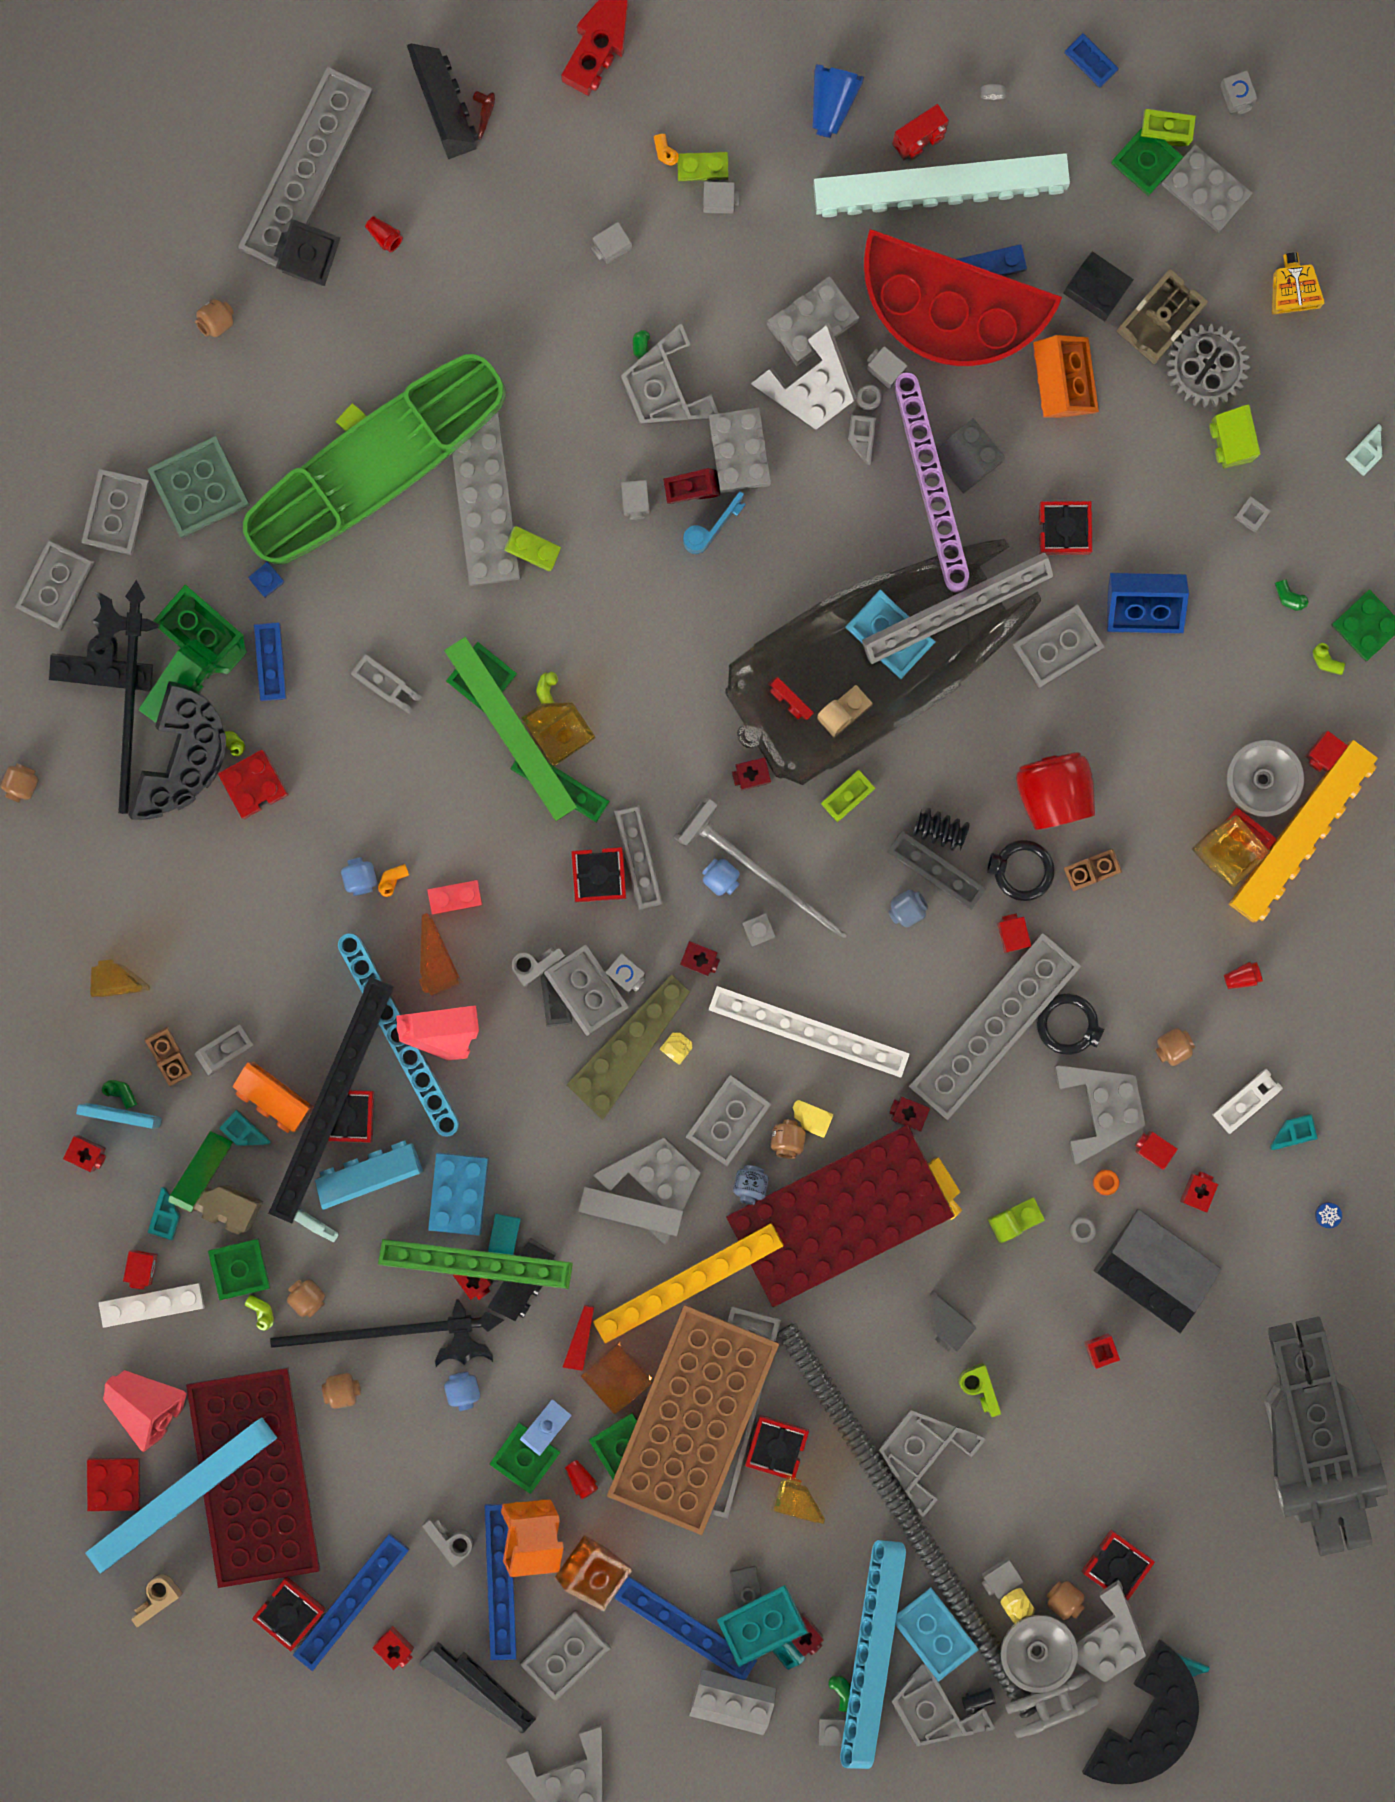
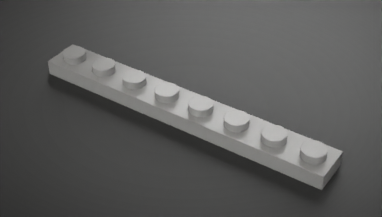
[862,553,1054,664]

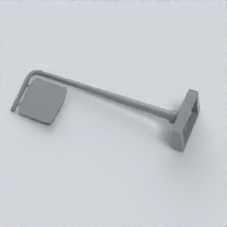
[673,798,847,937]

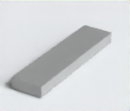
[615,805,663,910]
[579,1187,684,1236]

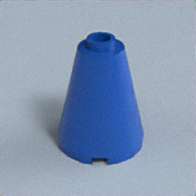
[813,64,864,138]

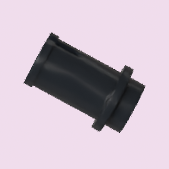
[961,1688,996,1714]

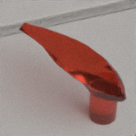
[473,91,495,140]

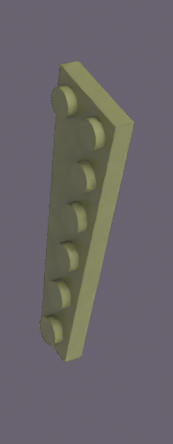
[567,975,690,1120]

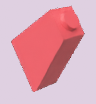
[396,1005,479,1061]
[103,1370,187,1452]

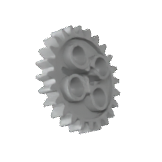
[1166,324,1250,408]

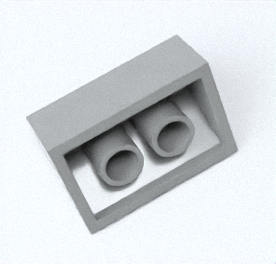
[689,1669,776,1735]

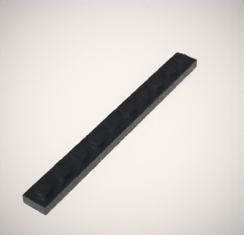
[268,977,394,1224]

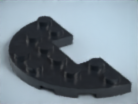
[128,681,226,820]
[1082,1639,1199,1785]

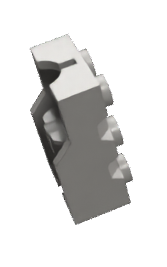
[767,276,859,367]
[709,407,771,493]

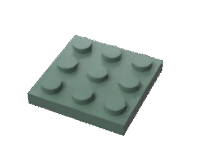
[147,436,250,538]

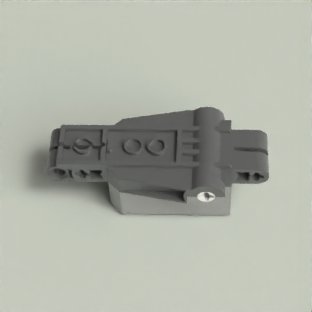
[1264,1316,1388,1556]

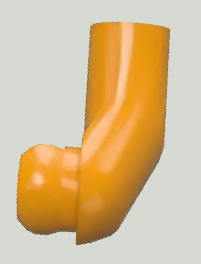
[653,134,679,166]
[378,864,409,897]

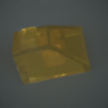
[521,702,596,766]
[1192,815,1270,888]
[90,959,150,998]
[771,1476,825,1524]

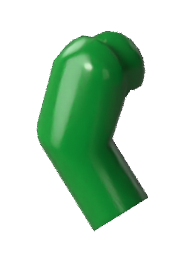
[632,330,650,359]
[102,1080,138,1110]

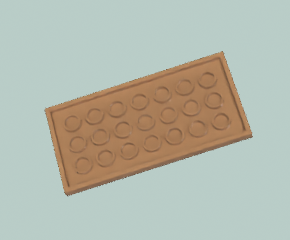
[607,1304,779,1535]

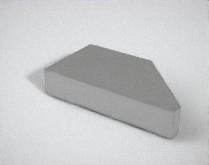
[848,414,876,465]

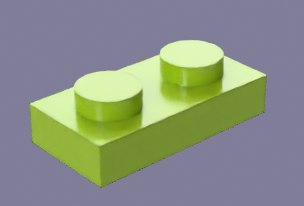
[677,152,728,181]
[504,526,561,571]
[821,770,876,823]

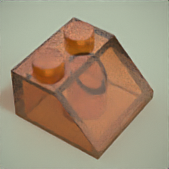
[581,1342,653,1414]
[555,1535,633,1611]

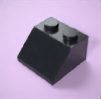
[1063,251,1134,322]

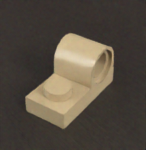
[818,685,873,738]
[131,1574,183,1627]

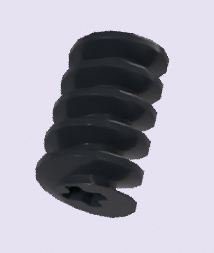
[912,808,970,851]

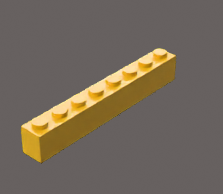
[1228,740,1378,922]

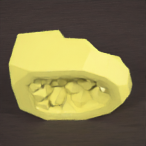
[660,1033,692,1065]
[792,1100,833,1138]
[1000,1588,1035,1623]

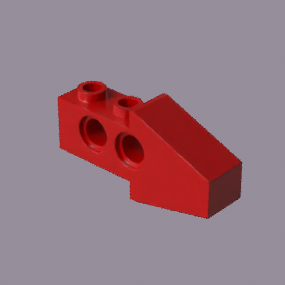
[561,0,628,96]

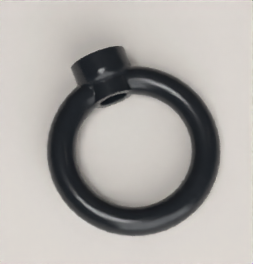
[987,840,1054,901]
[1037,994,1105,1055]

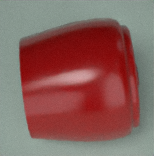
[1016,752,1095,830]

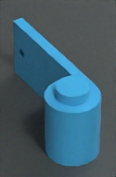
[683,492,746,554]

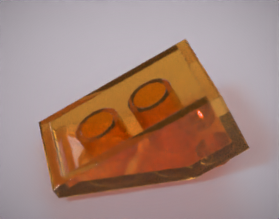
[419,913,462,996]

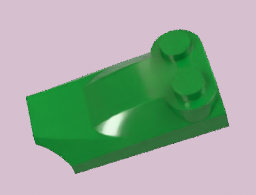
[153,584,247,675]

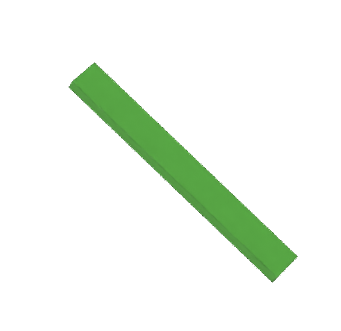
[444,637,577,821]
[378,1239,573,1289]

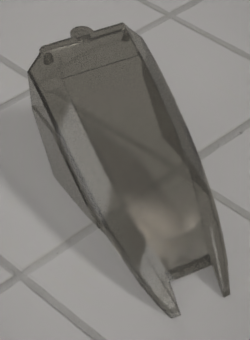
[725,539,1042,785]

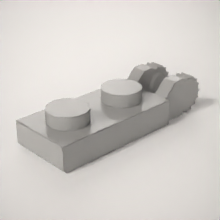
[350,654,422,715]

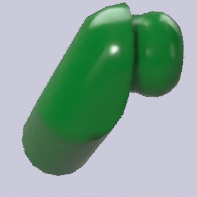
[1275,579,1309,611]
[828,1676,851,1712]

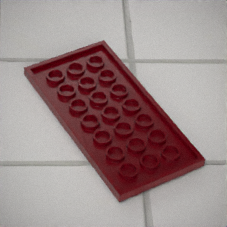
[726,1124,955,1307]
[186,1367,320,1588]

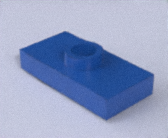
[1064,33,1119,88]

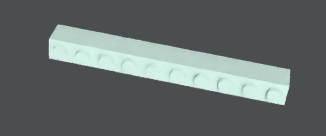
[813,153,1070,217]

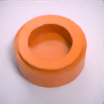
[1093,1169,1119,1195]

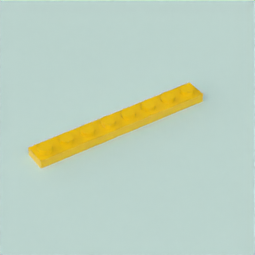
[593,1223,784,1344]

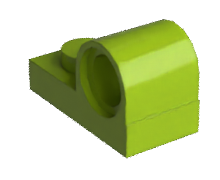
[1141,109,1196,147]
[987,1197,1045,1243]
[958,1363,1001,1417]

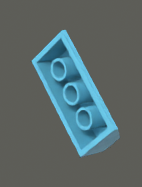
[315,1140,423,1210]

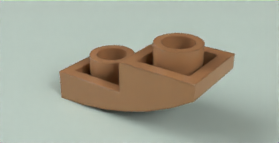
[1064,849,1122,891]
[145,1027,192,1087]

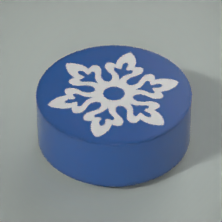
[1315,1202,1342,1228]

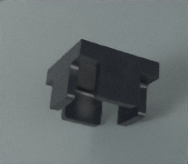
[274,219,341,286]

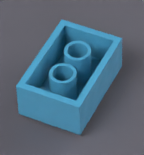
[428,1152,489,1236]

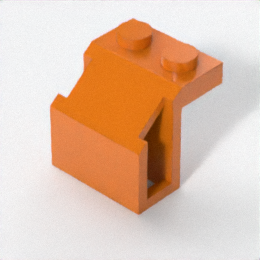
[501,1499,564,1577]

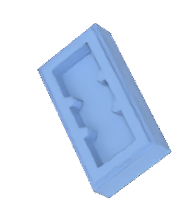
[520,1399,572,1456]

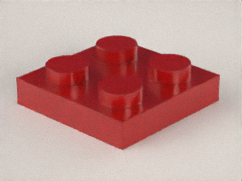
[87,1458,140,1511]

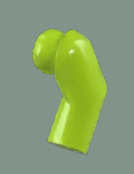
[1313,643,1345,675]
[536,672,558,711]
[224,731,245,756]
[244,1294,274,1331]

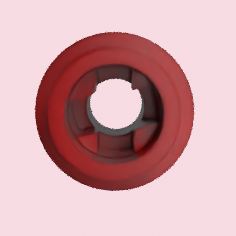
[365,216,403,252]
[1224,962,1263,989]
[565,1460,599,1500]

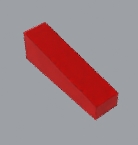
[563,1305,594,1371]

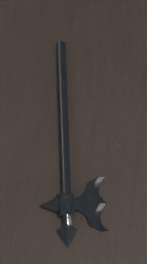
[91,579,160,814]
[270,1299,504,1367]

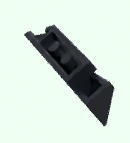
[420,1642,536,1733]

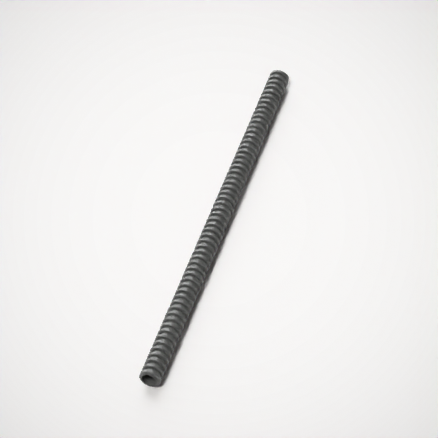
[777,1323,1037,1718]

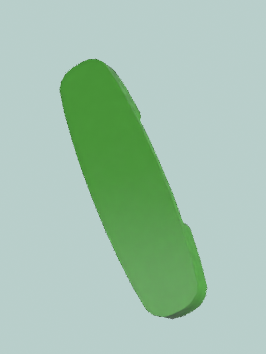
[243,354,506,565]

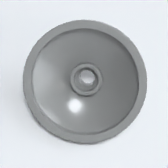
[1227,740,1304,817]
[1001,1615,1078,1693]

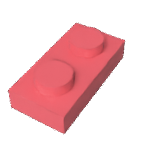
[427,880,482,915]

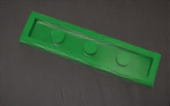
[510,760,610,823]
[168,1131,233,1212]

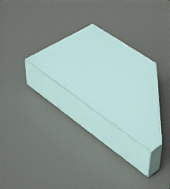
[1345,424,1382,476]
[295,1209,339,1242]

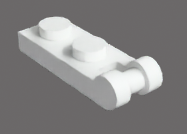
[1212,1068,1283,1134]

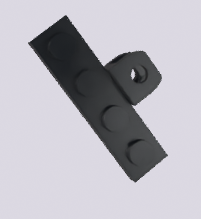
[49,634,153,691]

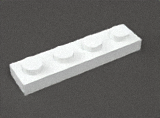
[99,1283,205,1328]

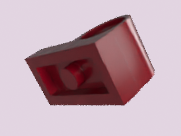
[663,468,720,504]

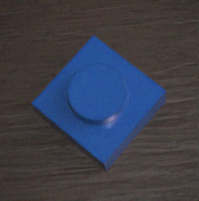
[248,561,284,598]

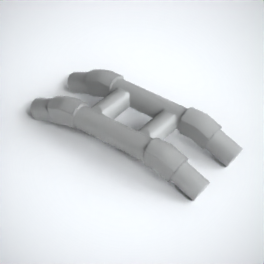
[1005,1671,1098,1739]

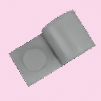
[512,947,566,987]
[194,1024,254,1076]
[422,1517,473,1567]

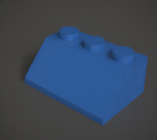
[1107,573,1189,633]

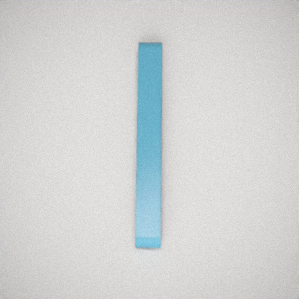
[338,934,460,1137]
[85,1417,277,1574]
[840,1540,906,1769]

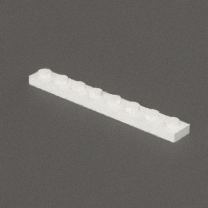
[709,986,909,1078]

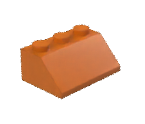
[1033,335,1099,418]
[233,1062,314,1133]

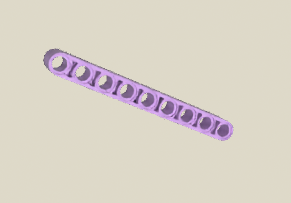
[895,373,969,593]

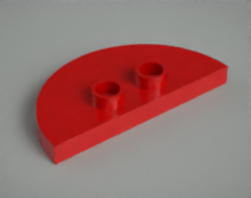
[864,229,1062,366]

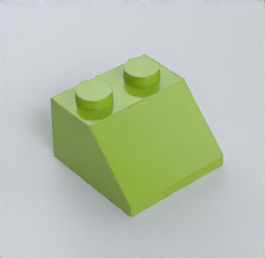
[1209,404,1261,469]

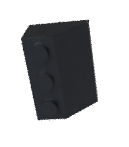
[488,1238,556,1321]

